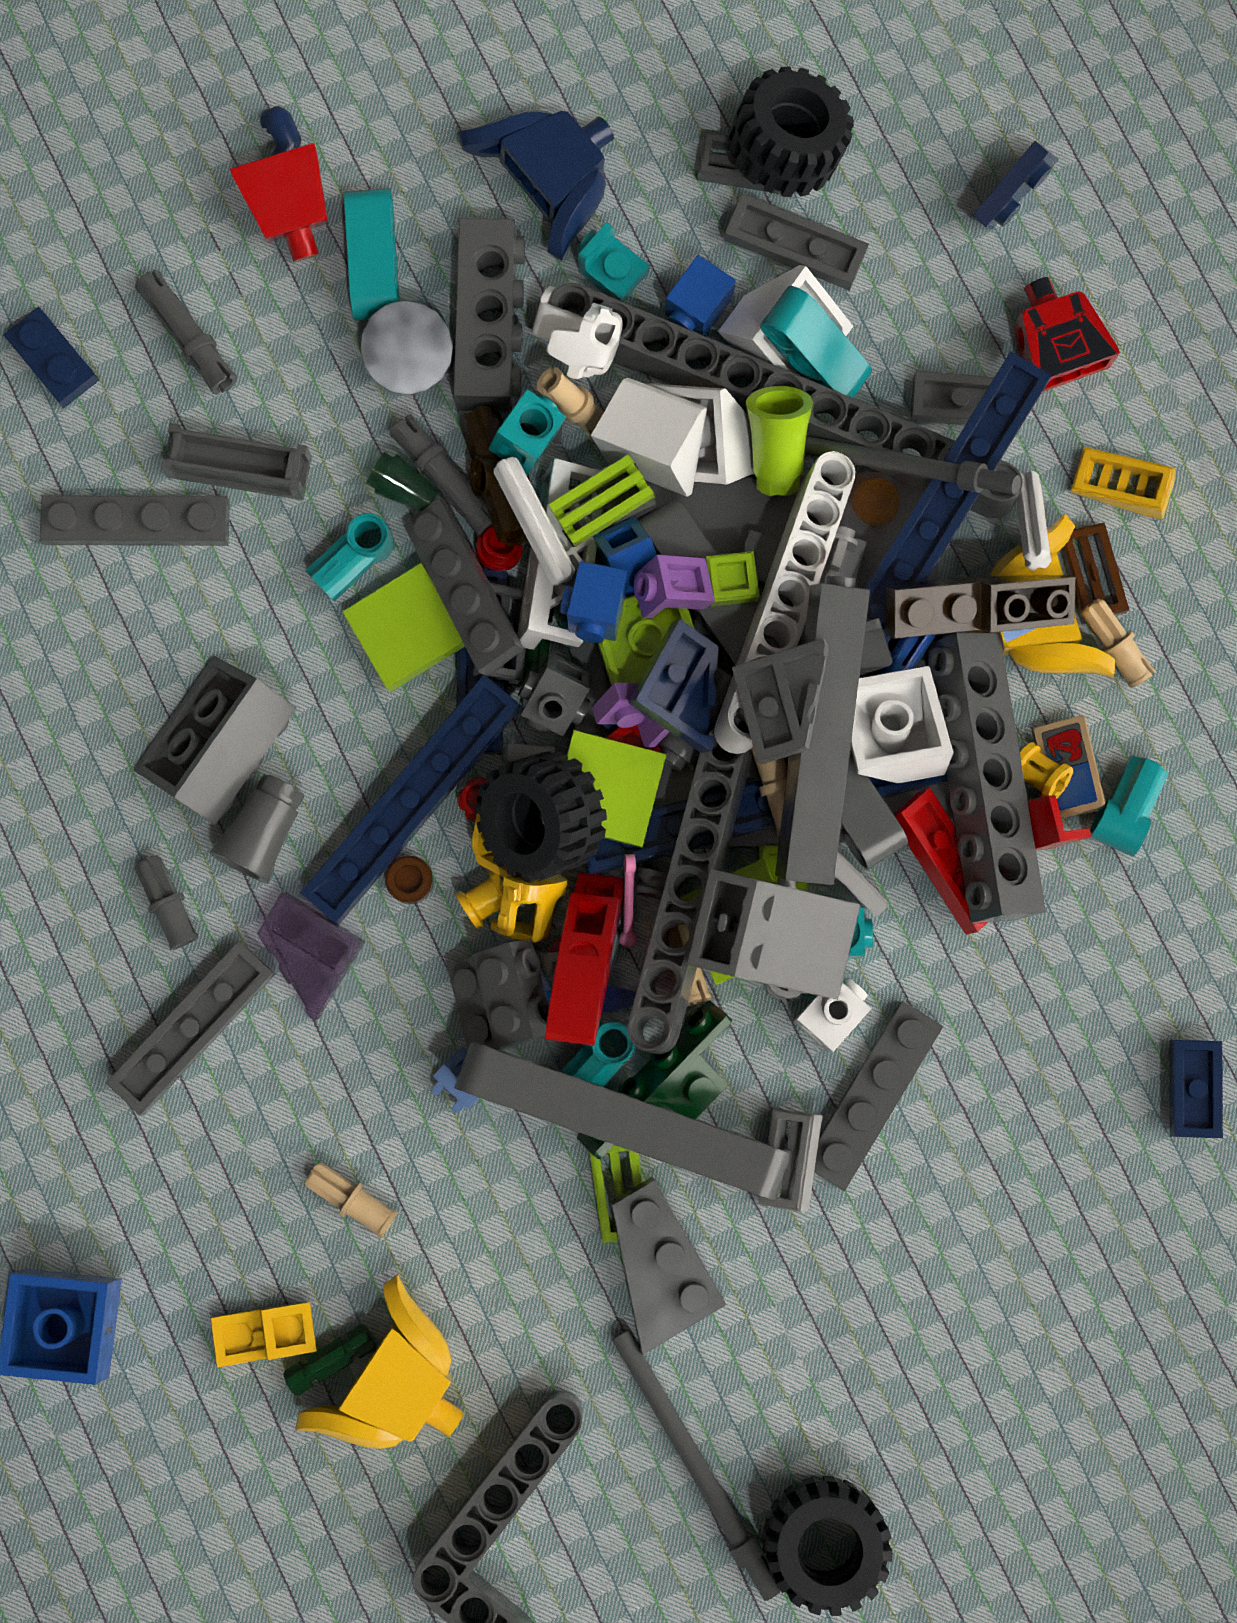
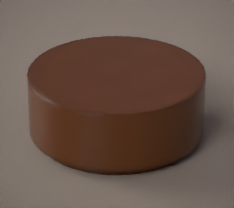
[385,856,434,904]

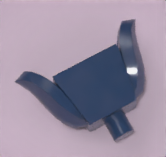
[457,109,614,261]

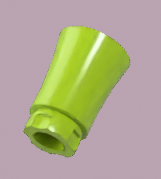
[746,386,813,496]

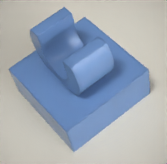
[432,1047,480,1113]

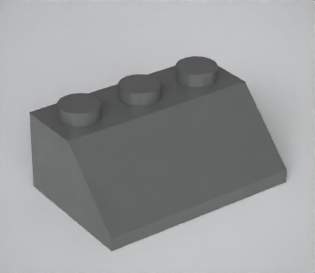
[134,656,296,825]

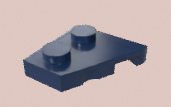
[973,141,1059,229]
[628,619,718,753]

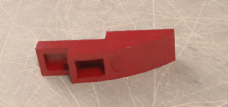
[545,873,625,1046]

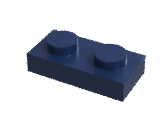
[3,307,99,408]
[1169,1040,1223,1138]

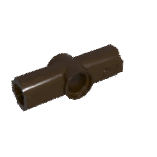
[459,406,529,547]

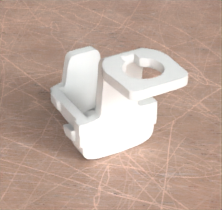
[532,286,623,379]

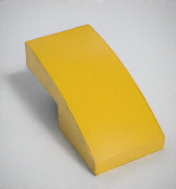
[210,1302,317,1368]

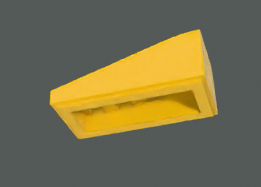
[1071,447,1176,520]

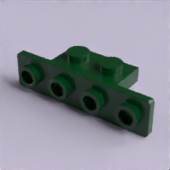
[577,1001,732,1159]

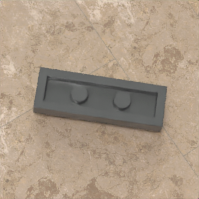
[724,193,869,291]

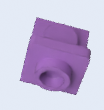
[634,555,715,618]
[592,683,670,747]

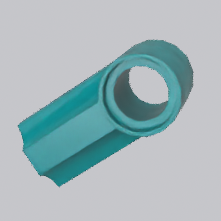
[305,513,394,602]
[1090,755,1169,857]
[561,1021,636,1087]

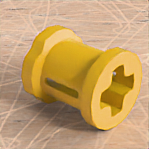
[1020,742,1073,798]
[454,871,504,929]

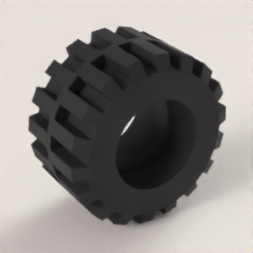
[728,66,854,197]
[476,751,607,882]
[763,1476,893,1616]

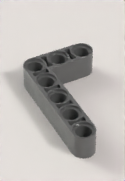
[412,1391,583,1623]

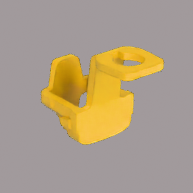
[472,814,567,943]

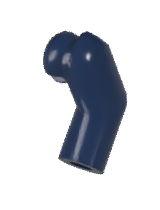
[260,106,301,156]

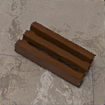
[1060,522,1129,624]

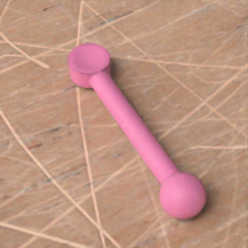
[619,854,637,948]

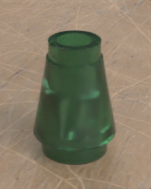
[366,452,438,511]

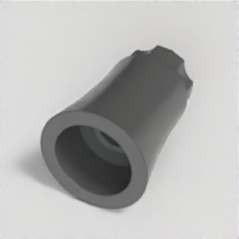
[209,774,304,884]

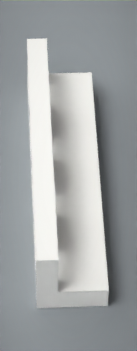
[517,458,603,650]

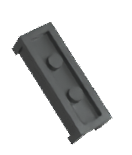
[161,423,312,501]

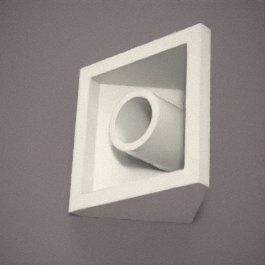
[591,377,707,497]

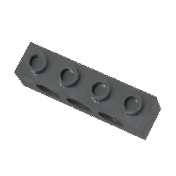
[454,218,525,412]

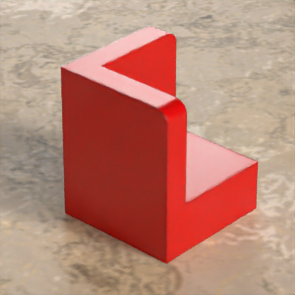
[1028,795,1091,851]

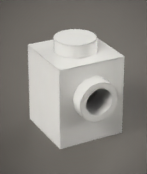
[794,977,872,1053]

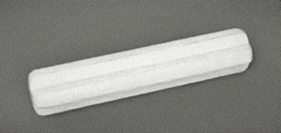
[494,457,575,586]
[1017,471,1051,571]

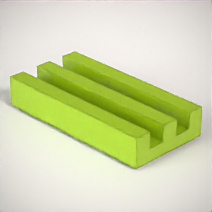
[548,454,655,547]
[590,1145,643,1243]

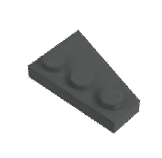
[610,1177,726,1355]

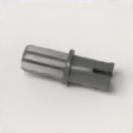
[135,855,199,950]

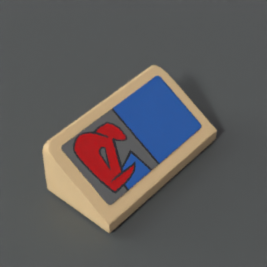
[1032,715,1105,818]

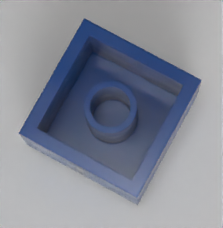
[0,1269,122,1385]

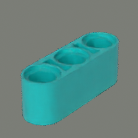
[344,188,400,321]
[760,286,873,398]

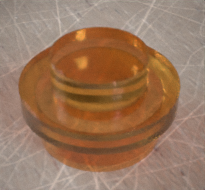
[852,478,900,525]

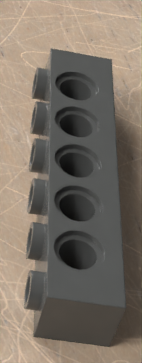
[927,632,1046,923]

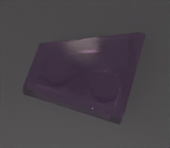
[257,892,366,1021]

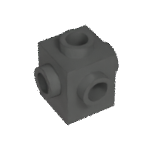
[518,652,591,736]

